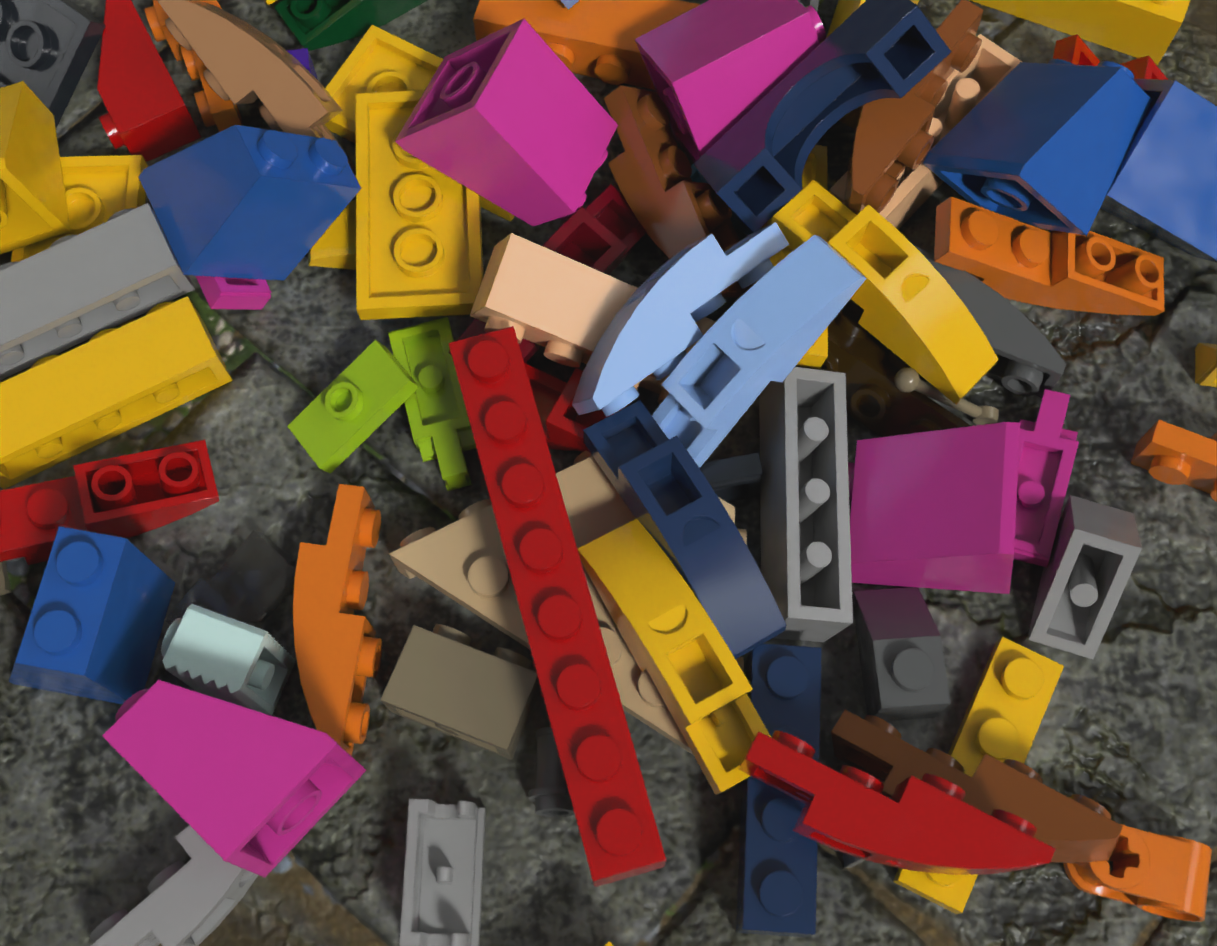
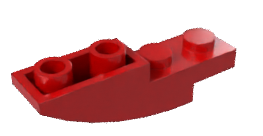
[0,440,219,565]
[739,730,1056,875]

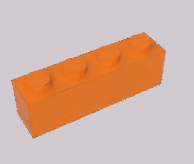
[473,0,701,91]

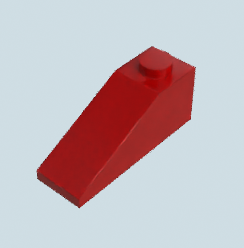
[97,0,201,162]

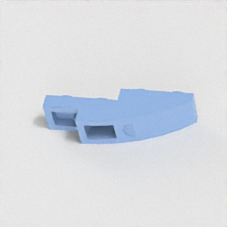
[572,222,789,416]
[652,235,867,468]

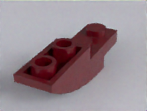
[448,185,648,364]

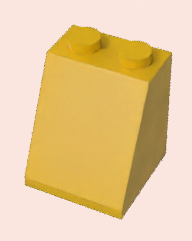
[0,81,71,254]

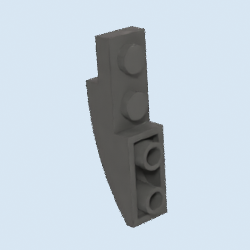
[848,246,1066,398]

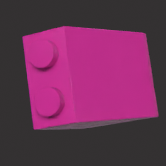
[635,0,826,163]
[395,18,618,227]
[848,422,1020,594]
[102,680,366,878]

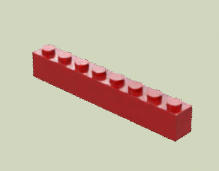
[448,326,666,888]

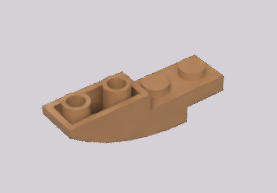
[158,0,356,177]

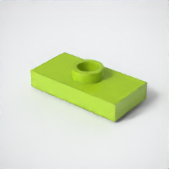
[287,339,419,474]

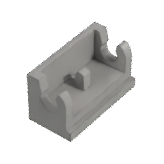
[399,799,486,946]

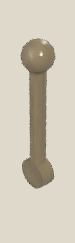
[894,367,999,425]

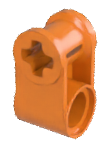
[1063,824,1212,922]

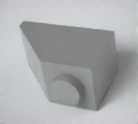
[1028,495,1142,659]

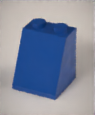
[923,59,1152,236]
[1100,79,1217,263]
[139,125,361,281]
[9,526,175,705]

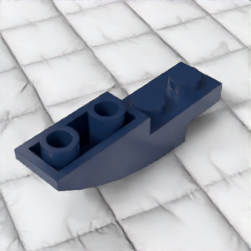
[583,400,787,659]

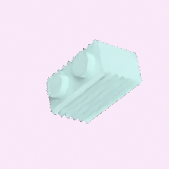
[161,604,295,715]

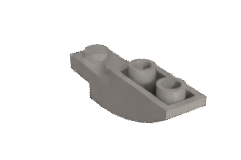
[89,825,258,946]

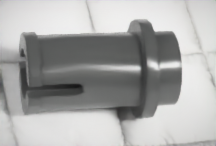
[529,727,575,817]

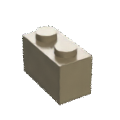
[380,624,541,760]

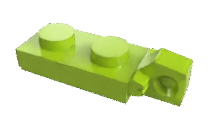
[388,317,476,491]

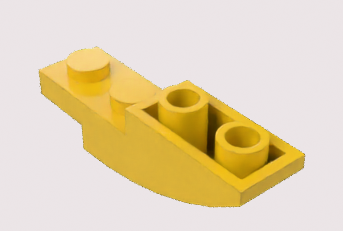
[770,180,998,405]
[577,518,771,795]

